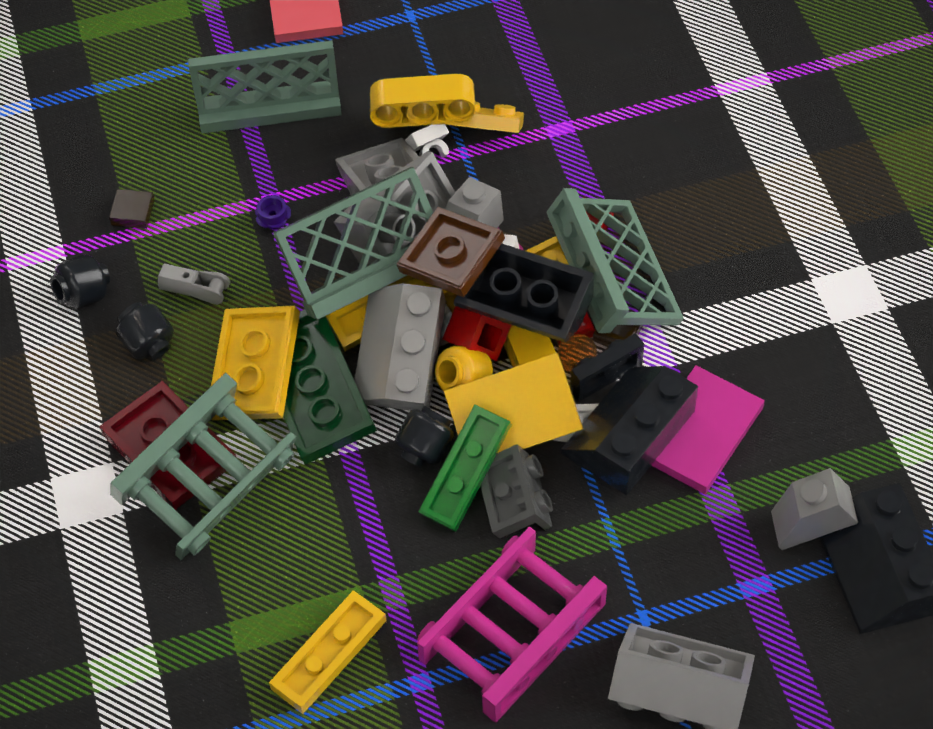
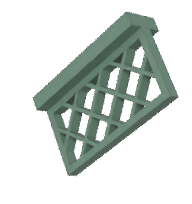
[188,40,342,134]
[273,167,433,320]
[546,188,684,333]

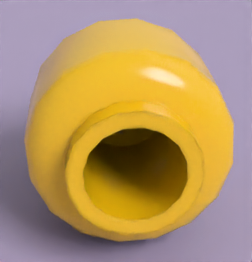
[435,346,493,392]

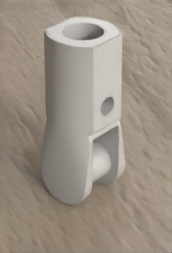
[158,264,230,305]

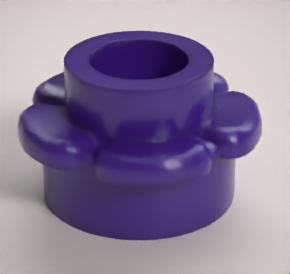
[255,195,291,229]

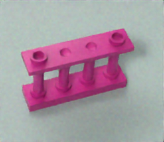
[417,526,607,723]

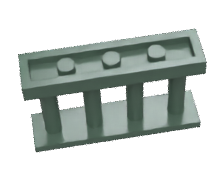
[110,373,296,560]

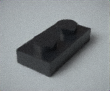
[570,333,645,401]

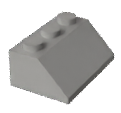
[355,283,446,411]
[608,623,755,729]

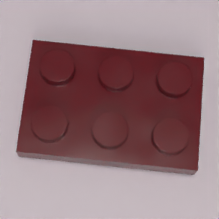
[99,381,236,510]

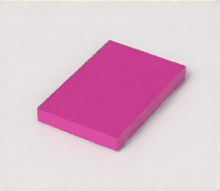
[651,365,765,495]

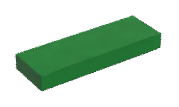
[418,405,512,532]

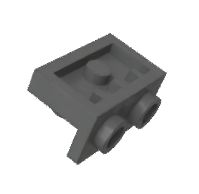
[480,444,553,538]

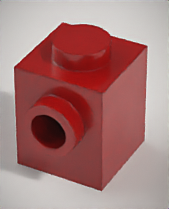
[442,306,511,361]

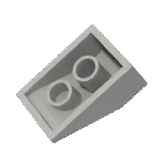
[335,138,419,195]
[334,151,455,264]

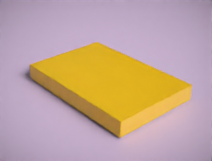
[211,306,300,420]
[444,353,584,453]

